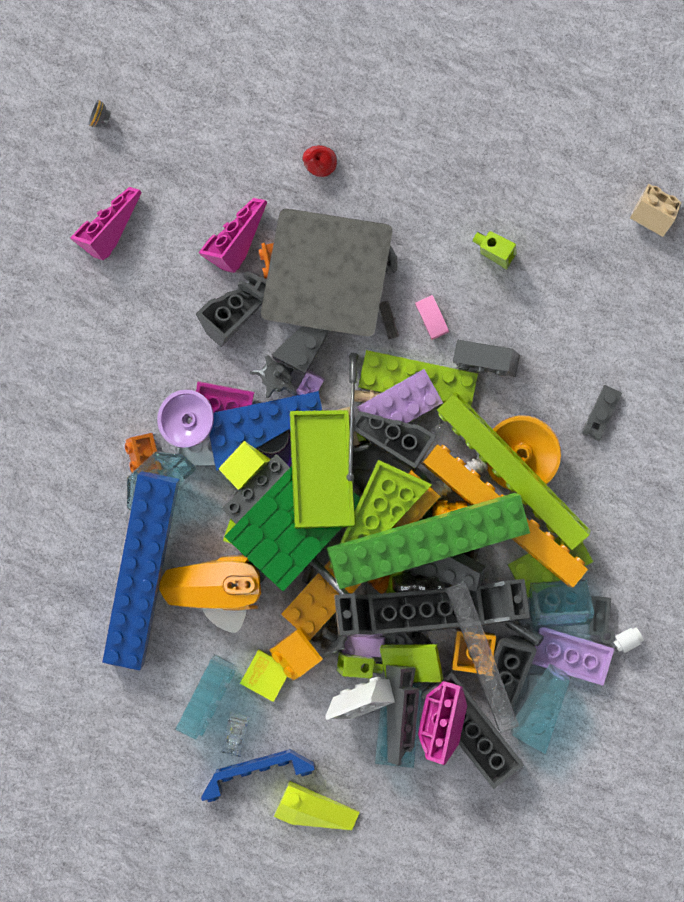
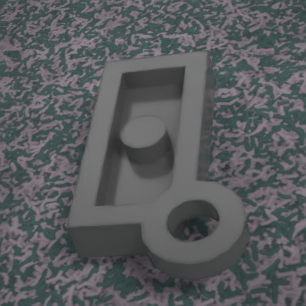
[587,596,615,644]

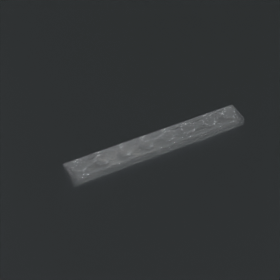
[446,581,519,734]

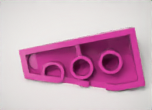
[70,187,142,261]
[198,198,267,273]

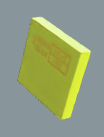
[240,649,287,702]

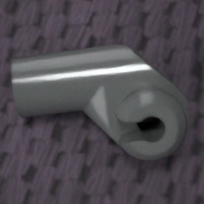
[386,245,397,275]

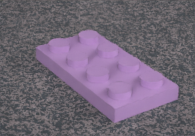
[357,369,443,423]
[532,625,614,685]

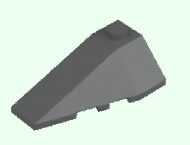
[349,411,436,472]
[492,635,537,717]

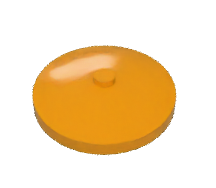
[487,415,561,492]

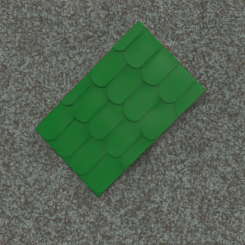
[224,466,361,591]

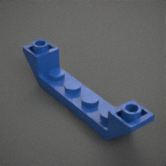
[201,749,315,802]

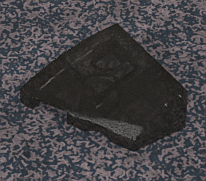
[392,572,444,592]

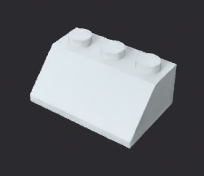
[326,677,395,720]

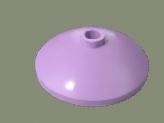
[157,390,214,448]

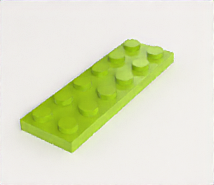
[358,350,478,406]

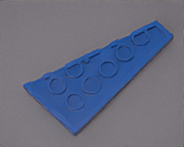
[209,391,323,471]

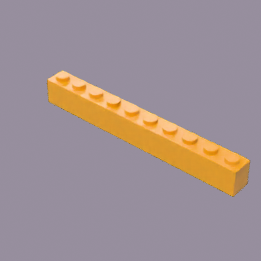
[421,444,588,588]

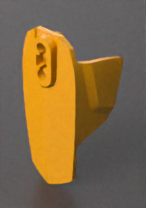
[159,554,261,610]

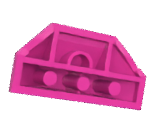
[418,681,467,765]

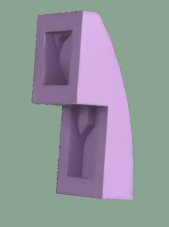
[296,370,325,395]
[342,636,385,657]

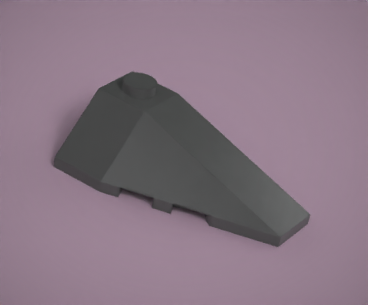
[196,282,263,347]

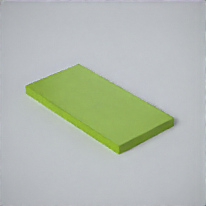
[289,410,355,528]

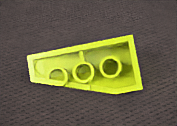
[274,780,360,830]

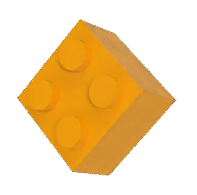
[451,629,496,675]

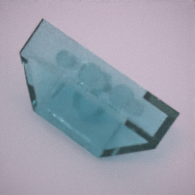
[127,452,197,511]

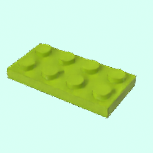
[507,536,593,598]

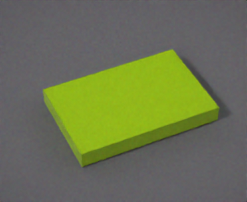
[380,644,443,682]

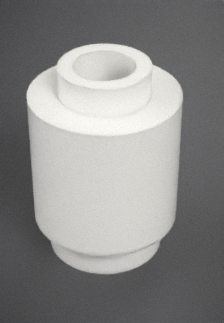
[613,627,644,654]

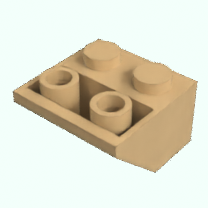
[630,184,681,237]

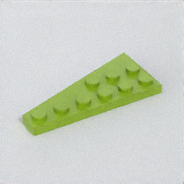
[329,460,432,569]

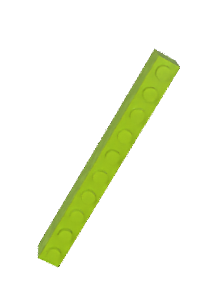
[437,391,591,550]

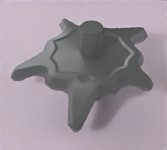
[250,355,297,398]
[311,615,347,659]

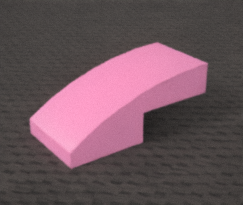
[415,295,449,340]

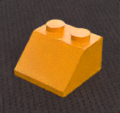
[269,629,323,680]

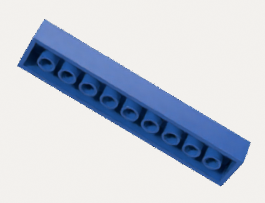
[102,471,180,671]

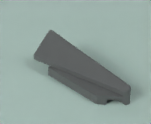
[386,665,419,766]

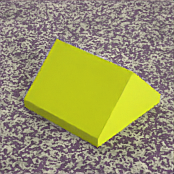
[219,441,271,490]

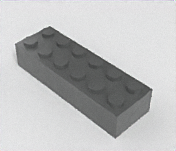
[420,670,524,789]

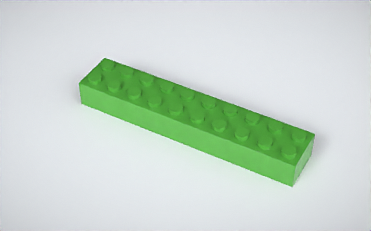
[327,493,530,589]

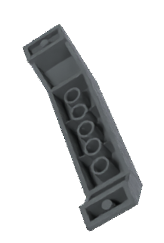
[334,579,530,637]

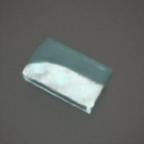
[530,580,595,628]

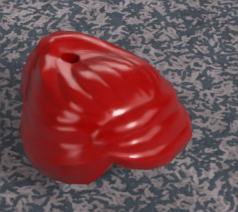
[302,145,337,177]

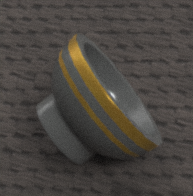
[89,99,111,127]

